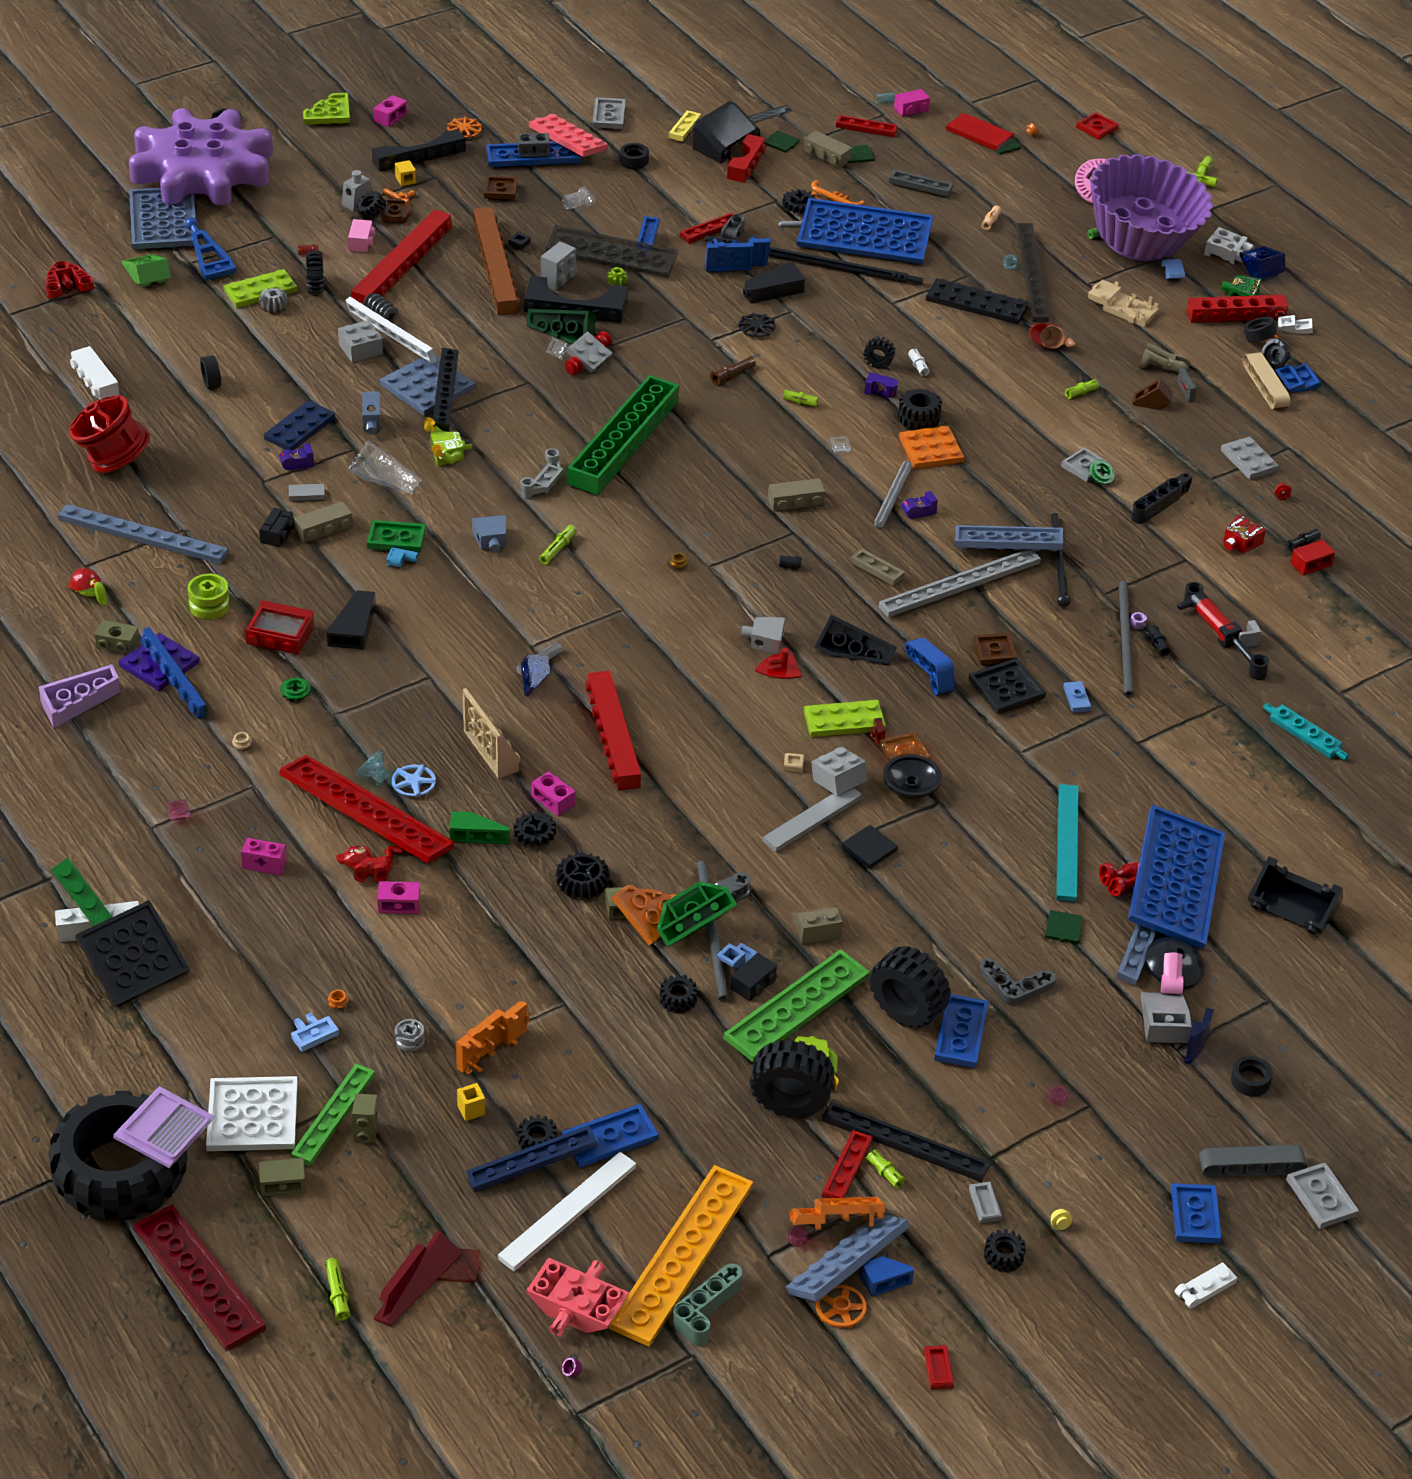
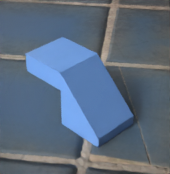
[1161,259,1185,279]
[717,943,757,968]

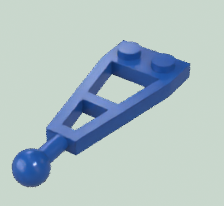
[185,217,237,280]

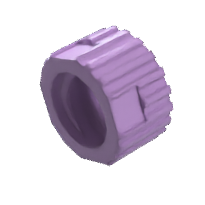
[1130,612,1147,629]

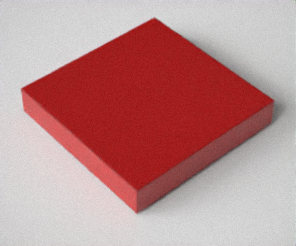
[1076,112,1119,140]

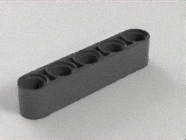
[1199,1145,1308,1177]

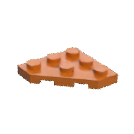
[611,885,677,946]

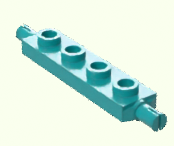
[1263,702,1349,761]

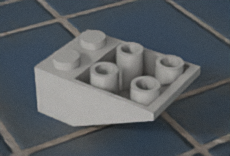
[1141,992,1192,1043]

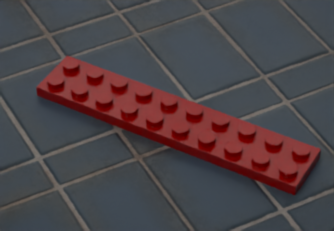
[279,755,454,863]

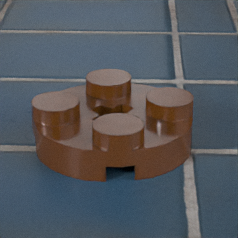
[379,199,411,223]

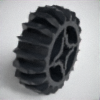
[306,250,324,295]
[556,852,610,900]

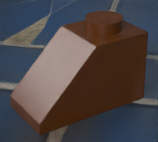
[1132,379,1173,410]

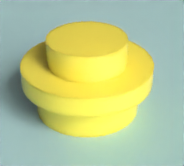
[1051,1209,1073,1230]

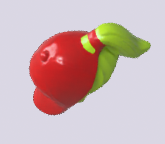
[69,568,107,605]

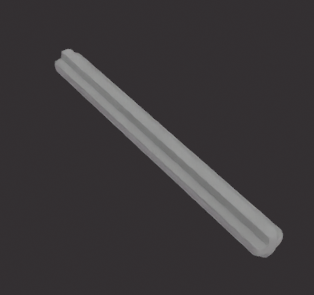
[874,460,912,528]

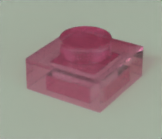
[167,799,190,822]

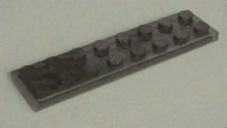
[546,225,678,278]

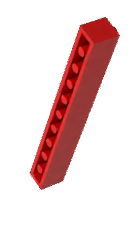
[351,209,452,304]

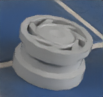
[395,1019,425,1052]

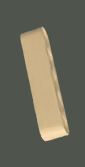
[1243,352,1290,409]

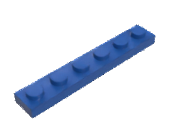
[141,627,206,719]

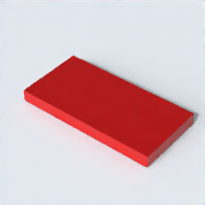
[946,113,1014,150]

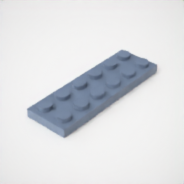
[955,525,1063,551]
[786,1214,910,1302]

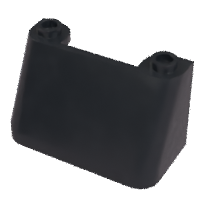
[692,101,761,163]
[1248,856,1344,935]

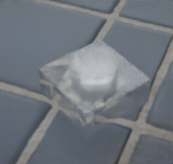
[546,337,569,360]
[830,436,851,454]

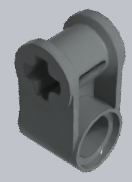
[721,214,745,240]
[714,872,750,902]

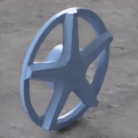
[392,764,436,797]

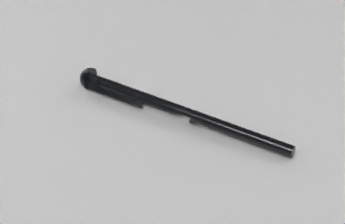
[1051,513,1071,607]

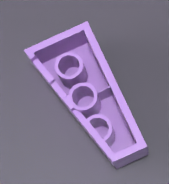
[39,664,120,729]

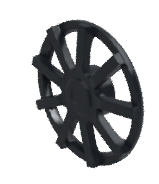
[739,312,776,337]

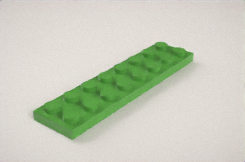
[723,949,870,1062]

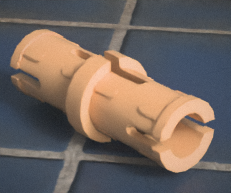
[981,206,1002,230]

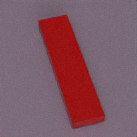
[835,115,898,138]
[680,212,734,244]
[822,1130,873,1198]

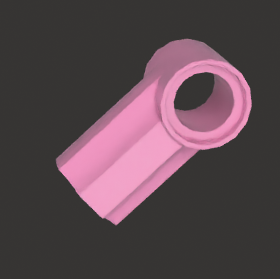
[1161,952,1183,995]

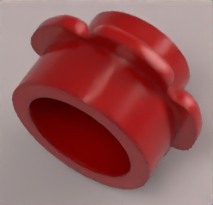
[1275,483,1292,500]

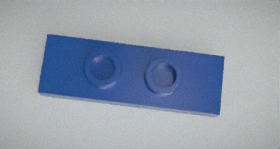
[634,216,660,258]

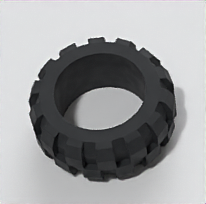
[48,1091,188,1221]

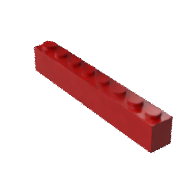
[585,670,641,791]

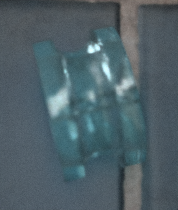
[1002,254,1018,269]

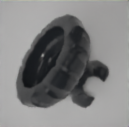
[1261,338,1291,370]

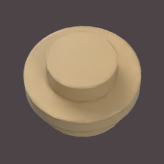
[232,732,252,750]

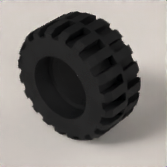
[870,946,951,1028]
[749,1039,835,1118]

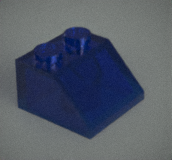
[1239,246,1285,280]

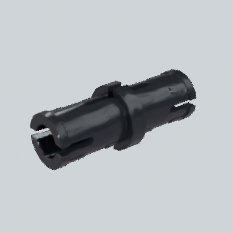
[1287,529,1321,551]
[1147,625,1171,657]

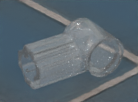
[562,186,596,210]

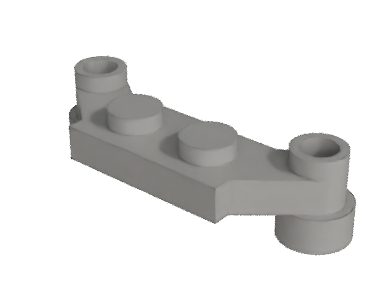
[520,448,564,499]

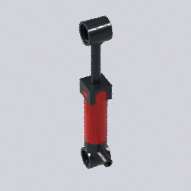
[1177,582,1269,680]

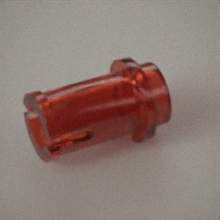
[298,243,319,255]

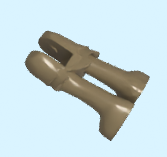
[1139,342,1190,373]

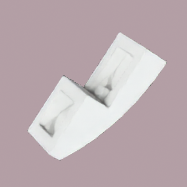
[1278,315,1313,334]

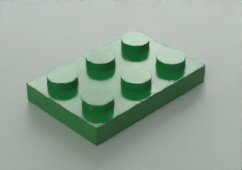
[367,520,426,553]

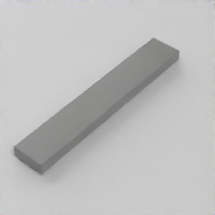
[763,788,862,852]

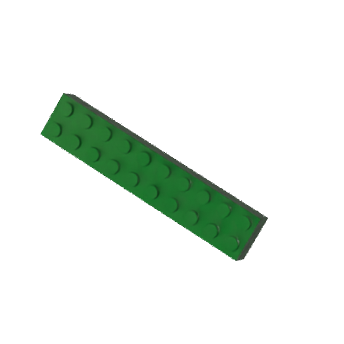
[567,375,679,495]

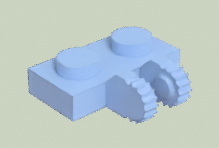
[291,1012,339,1052]

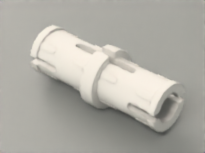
[908,349,930,377]

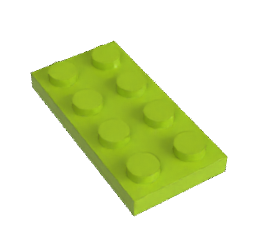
[223,269,297,308]
[804,700,886,737]

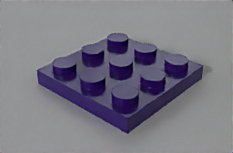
[119,632,200,691]

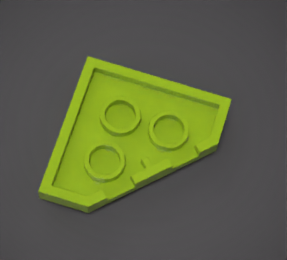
[303,93,350,125]

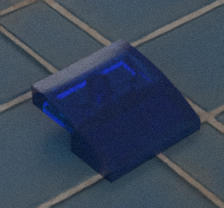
[1185,1007,1214,1064]

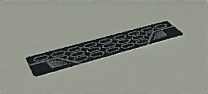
[748,105,792,122]

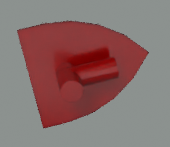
[755,648,802,679]

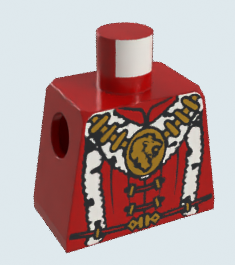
[1223,514,1266,553]

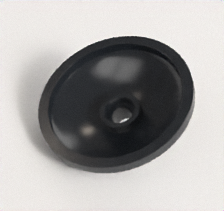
[883,754,942,798]
[1145,937,1205,989]

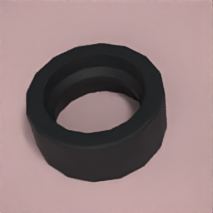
[620,143,649,169]
[1244,317,1277,342]
[200,355,221,389]
[1231,1056,1273,1097]

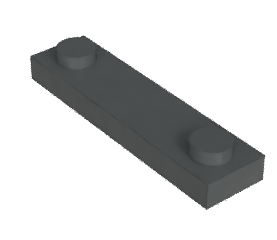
[889,169,953,197]

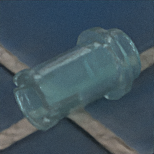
[875,91,895,104]

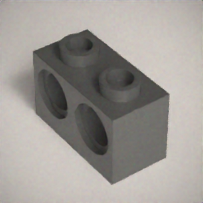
[518,133,550,157]

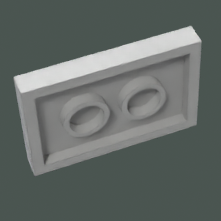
[592,98,626,130]
[1221,436,1279,480]
[1286,1162,1359,1229]

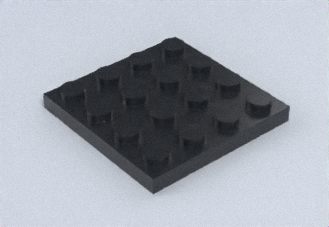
[75,900,190,1007]

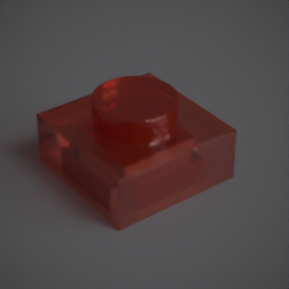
[870,718,886,745]

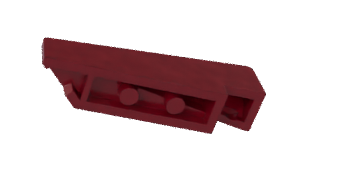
[374,1230,461,1326]

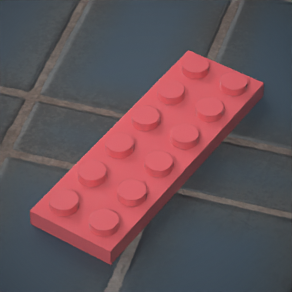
[529,114,608,157]

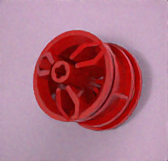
[69,395,150,473]

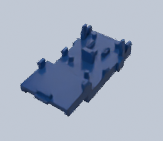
[704,236,771,272]

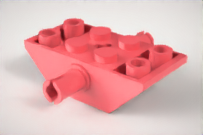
[526,1257,629,1337]

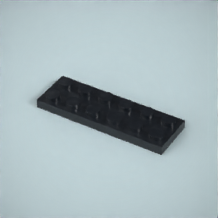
[926,278,1029,324]

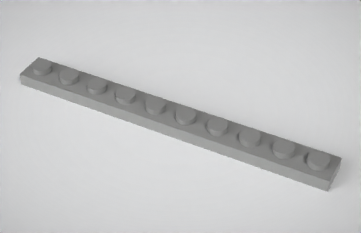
[879,549,1041,618]

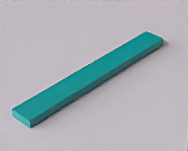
[1056,784,1078,902]

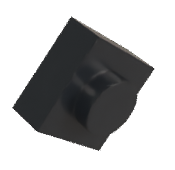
[508,232,531,250]

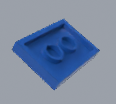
[1171,1183,1221,1244]

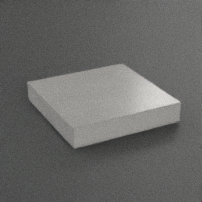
[1061,447,1110,482]

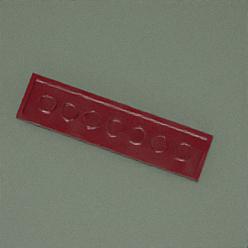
[133,1204,266,1352]

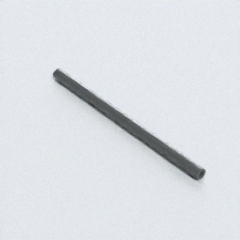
[1118,581,1134,697]
[697,861,729,1002]

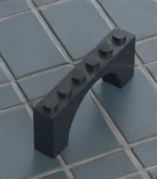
[524,276,628,323]

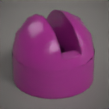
[562,1357,582,1377]

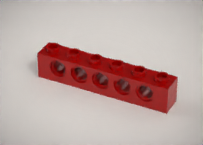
[1186,295,1288,323]

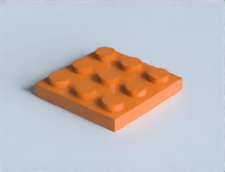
[899,426,964,469]

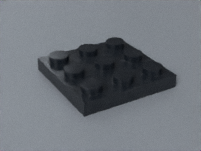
[968,658,1046,714]

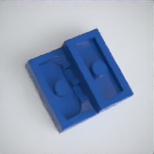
[1275,363,1321,392]

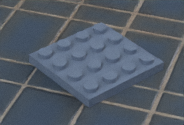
[380,355,476,416]

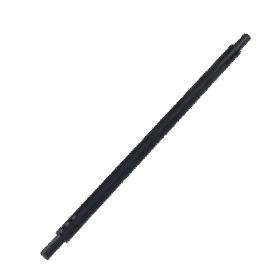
[705,235,924,284]

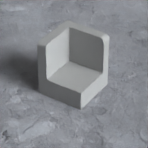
[1238,620,1261,647]

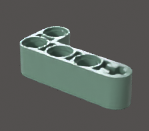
[673,1263,743,1346]

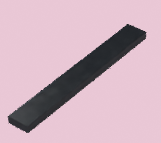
[822,1102,990,1183]

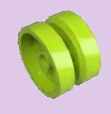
[187,574,230,620]

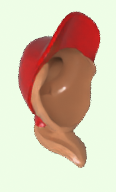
[1029,323,1076,349]

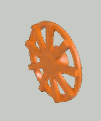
[447,116,482,138]

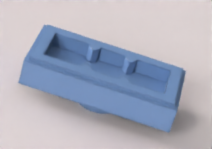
[1063,681,1091,713]

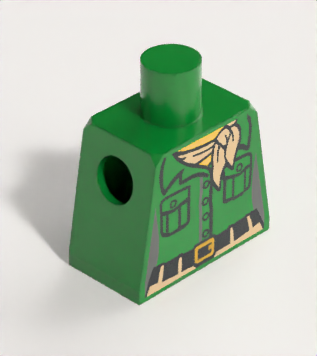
[1221,275,1262,297]

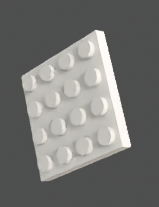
[206,1076,298,1151]

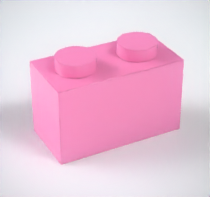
[348,219,375,252]

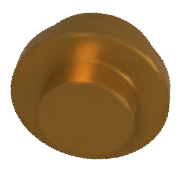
[670,553,688,569]

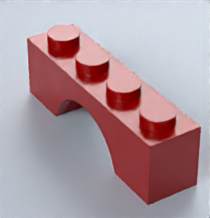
[727,134,767,183]

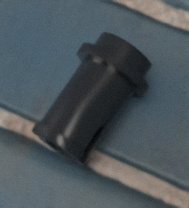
[779,555,802,569]

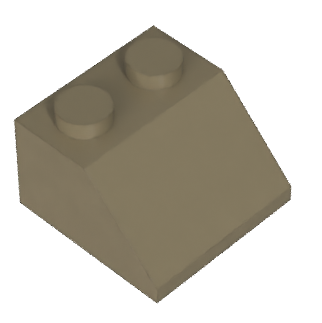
[791,907,843,945]

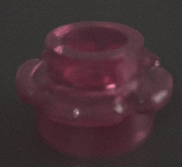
[1048,1086,1069,1105]
[786,1226,808,1247]

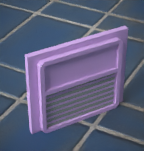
[113,1086,215,1168]

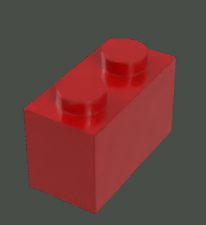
[1291,540,1335,576]

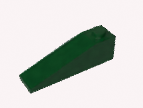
[527,309,596,344]

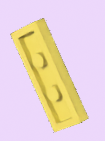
[669,110,701,142]

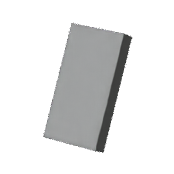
[289,484,325,501]
[969,1182,1002,1224]

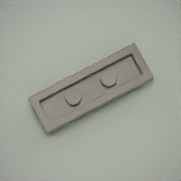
[851,549,905,586]

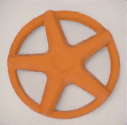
[816,1285,867,1329]

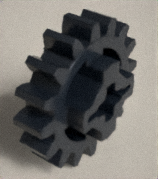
[782,189,817,214]
[514,811,556,848]

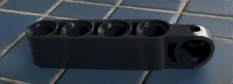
[1131,473,1192,524]

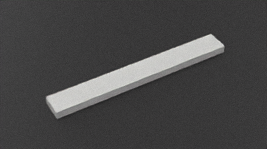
[346,297,437,364]
[498,1152,636,1271]

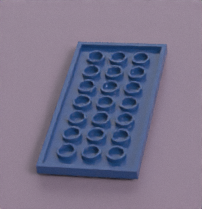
[797,198,933,264]
[1128,804,1225,949]

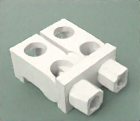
[1204,227,1254,264]

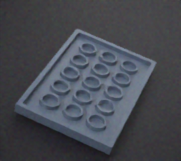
[129,188,196,250]

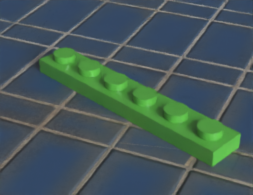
[291,1064,375,1167]

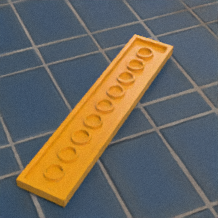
[609,1165,753,1347]

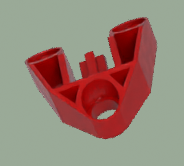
[46,261,94,298]

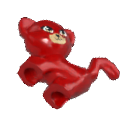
[336,846,404,883]

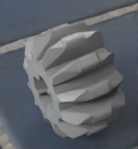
[259,287,288,313]

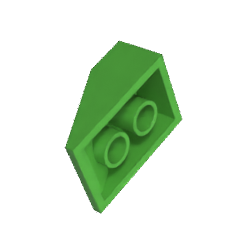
[122,254,171,286]

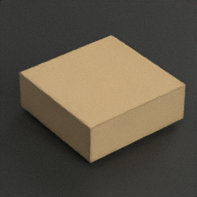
[783,753,804,773]

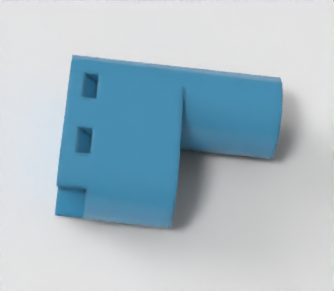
[386,547,419,568]

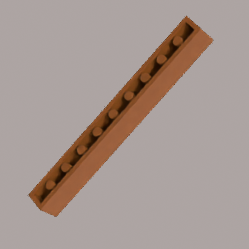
[473,207,520,315]

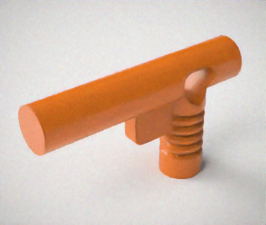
[383,188,415,205]

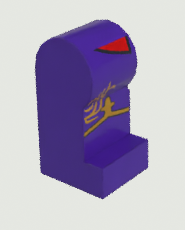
[864,372,898,398]
[279,443,314,470]
[901,491,938,519]

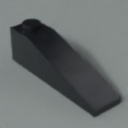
[815,614,897,664]

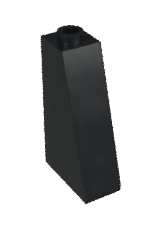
[743,261,805,304]
[327,590,376,650]

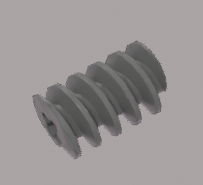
[363,293,399,323]

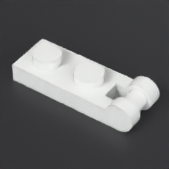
[1175,1262,1237,1309]

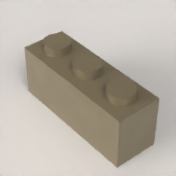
[804,131,852,168]
[768,478,825,511]
[294,501,353,543]

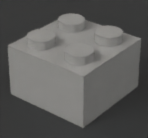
[541,242,576,290]
[338,320,383,363]
[811,747,868,796]

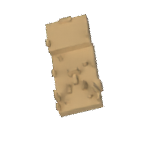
[1088,279,1159,327]

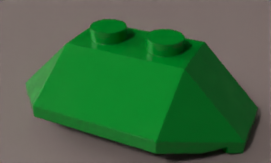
[657,881,737,947]

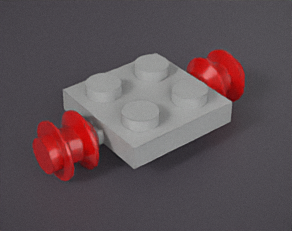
[565,331,613,375]

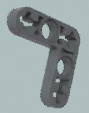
[979,958,1056,1005]

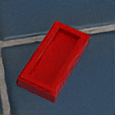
[924,1345,954,1390]

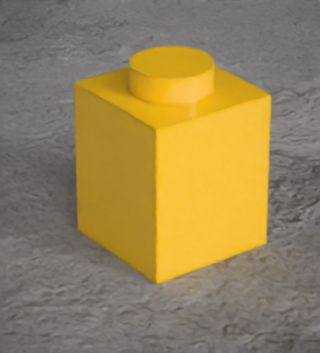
[395,160,416,186]
[457,1083,485,1121]

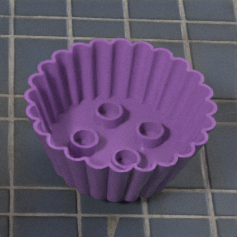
[1090,154,1213,261]

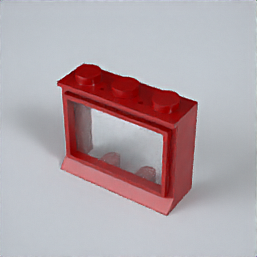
[245,600,314,655]

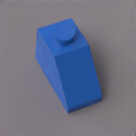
[860,1256,914,1297]

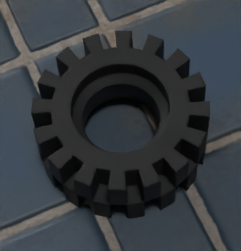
[356,191,387,220]
[863,336,896,369]
[660,974,698,1013]
[518,1115,557,1150]
[984,1229,1026,1272]

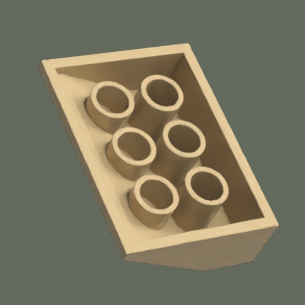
[463,688,520,779]

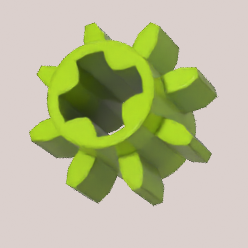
[608,267,627,286]

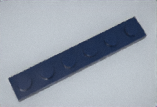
[466,1125,598,1193]

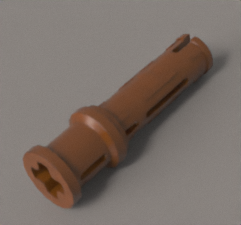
[710,356,756,386]

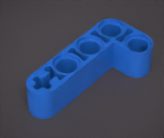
[905,638,955,695]

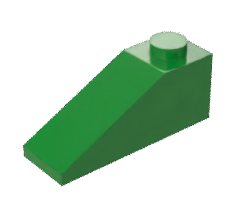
[450,811,510,844]

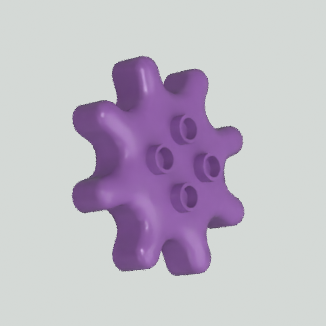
[129,108,274,205]

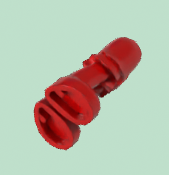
[1099,862,1139,896]

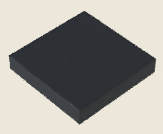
[842,825,898,869]

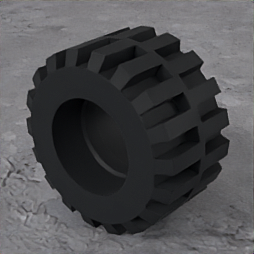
[898,389,942,430]

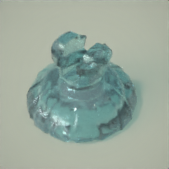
[355,749,391,785]

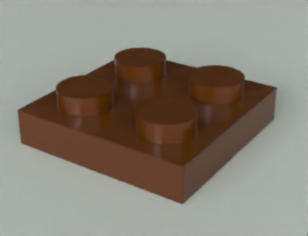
[484,175,518,200]
[973,633,1017,665]

